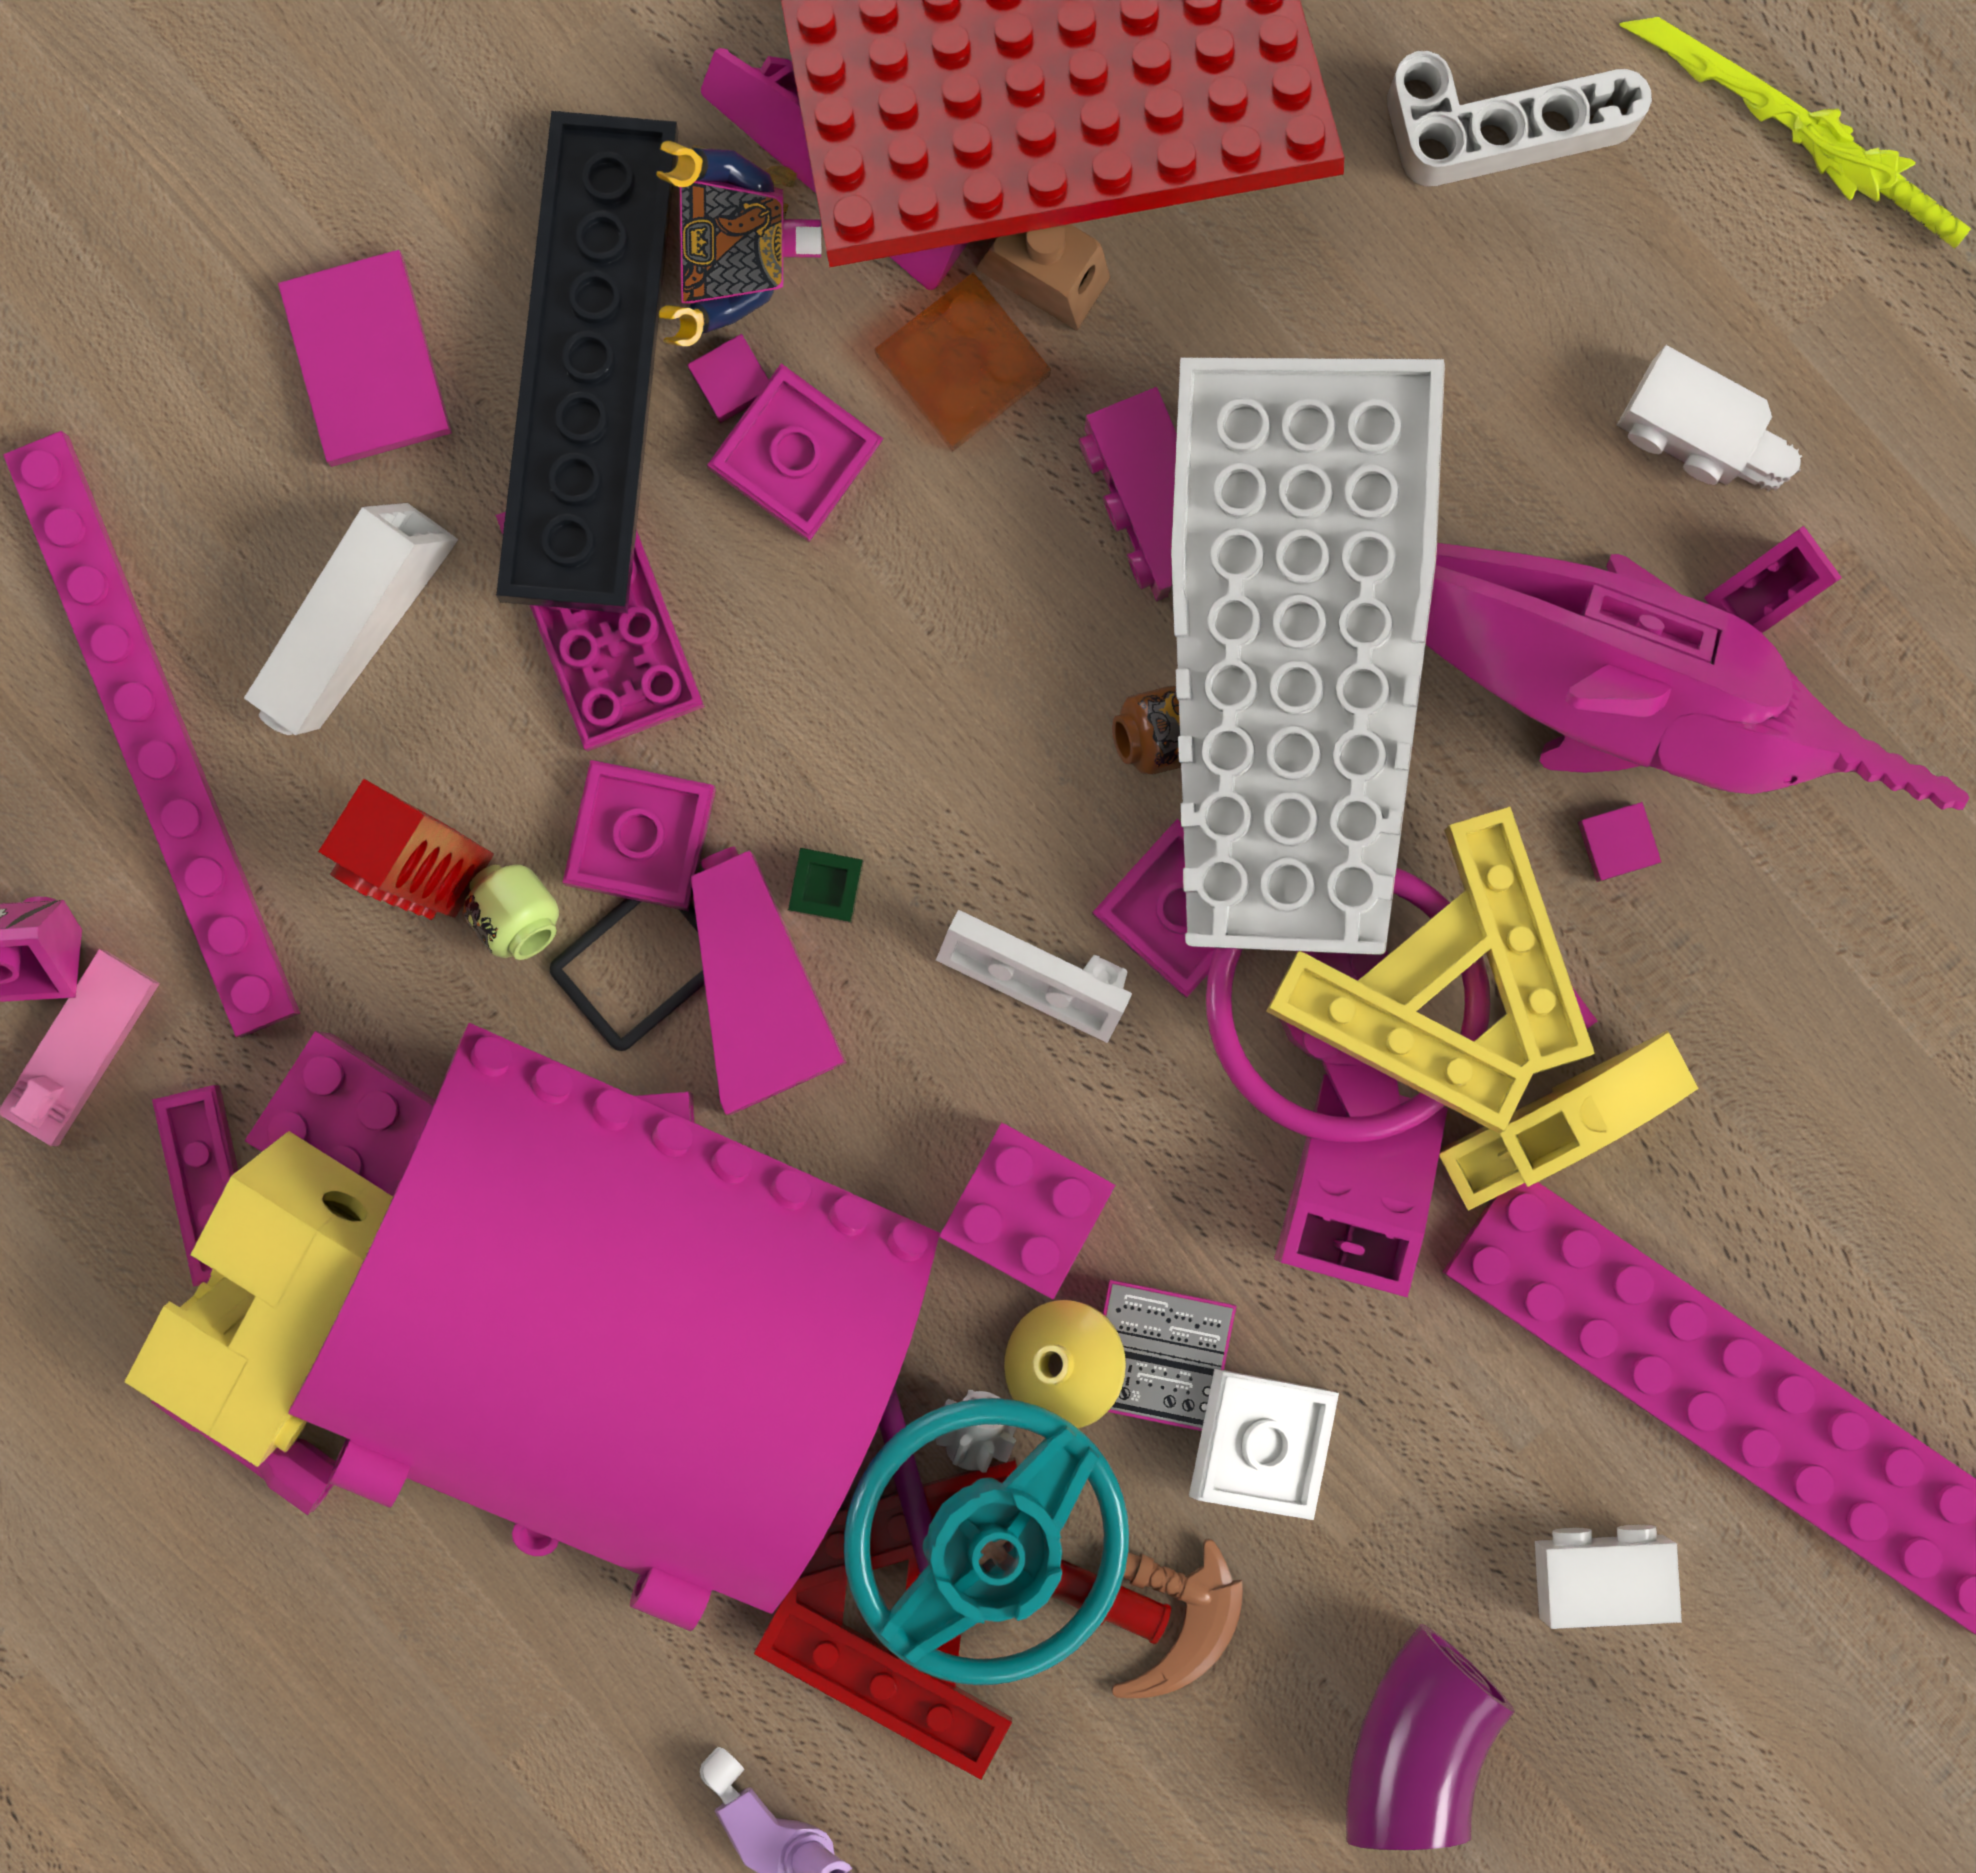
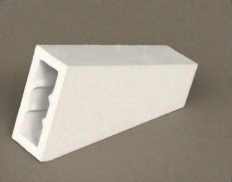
[244,503,458,735]

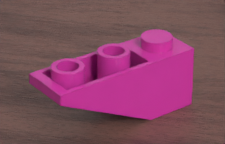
[1078,387,1177,602]

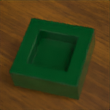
[788,848,864,924]

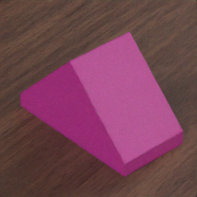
[1704,526,1842,633]

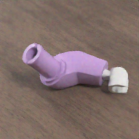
[700,1747,852,1873]

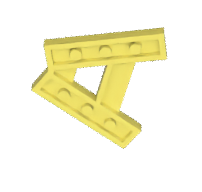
[1266,807,1595,1133]

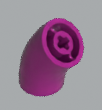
[1346,1624,1515,1850]

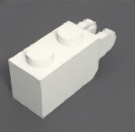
[1617,345,1802,491]

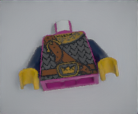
[657,141,821,346]

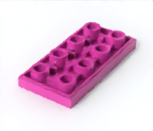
[495,511,705,752]

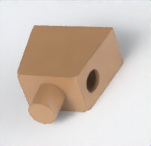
[977,224,1111,331]

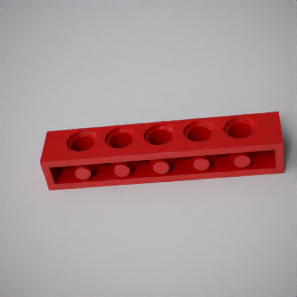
[318,778,494,920]

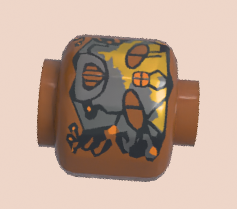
[1112,686,1181,774]

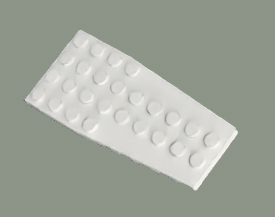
[1171,358,1445,955]

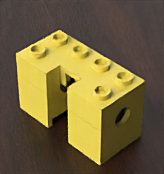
[124,1131,393,1467]

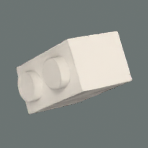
[1535,1525,1682,1629]

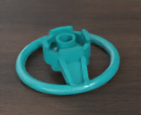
[844,1398,1129,1685]

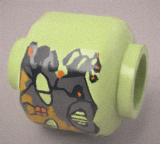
[463,864,559,960]

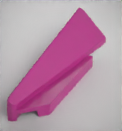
[701,48,968,290]

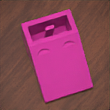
[1274,1074,1448,1298]

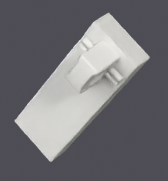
[936,910,1132,1043]

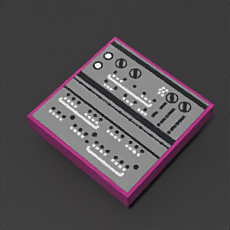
[1102,1279,1236,1431]

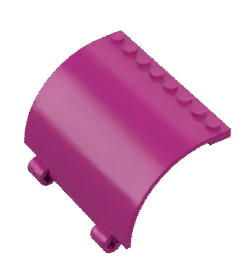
[288,1023,940,1631]

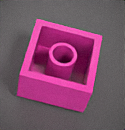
[939,1122,1116,1299]

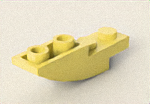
[1439,1030,1698,1211]

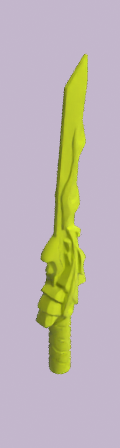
[1619,17,1971,249]

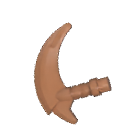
[1112,1538,1243,1698]

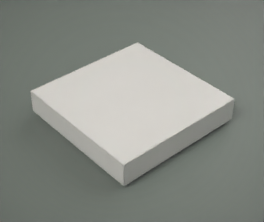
[1189,1369,1339,1520]

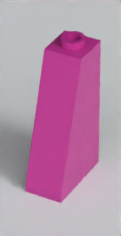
[691,847,847,1115]

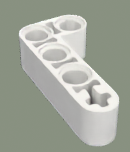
[1387,51,1652,186]

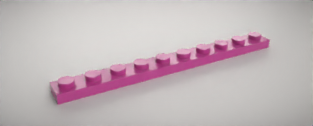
[3,431,300,1038]

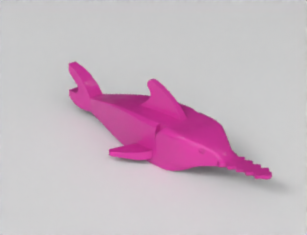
[1425,543,1970,810]

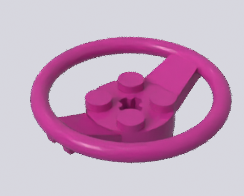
[1206,868,1490,1143]

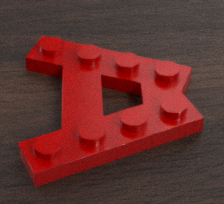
[754,1457,1018,1780]

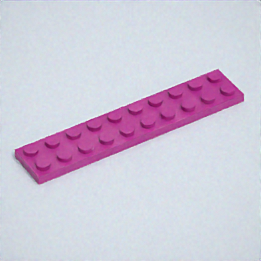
[1442,1182,1976,1635]

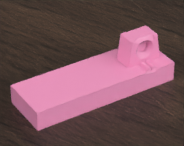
[0,949,160,1146]

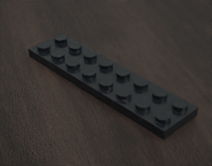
[496,111,679,613]

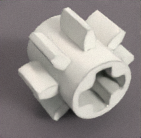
[936,1390,1016,1473]

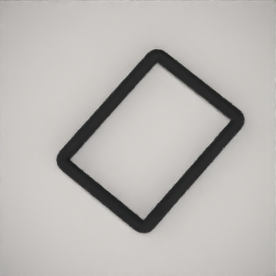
[550,898,705,1051]

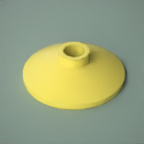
[1004,1300,1126,1429]

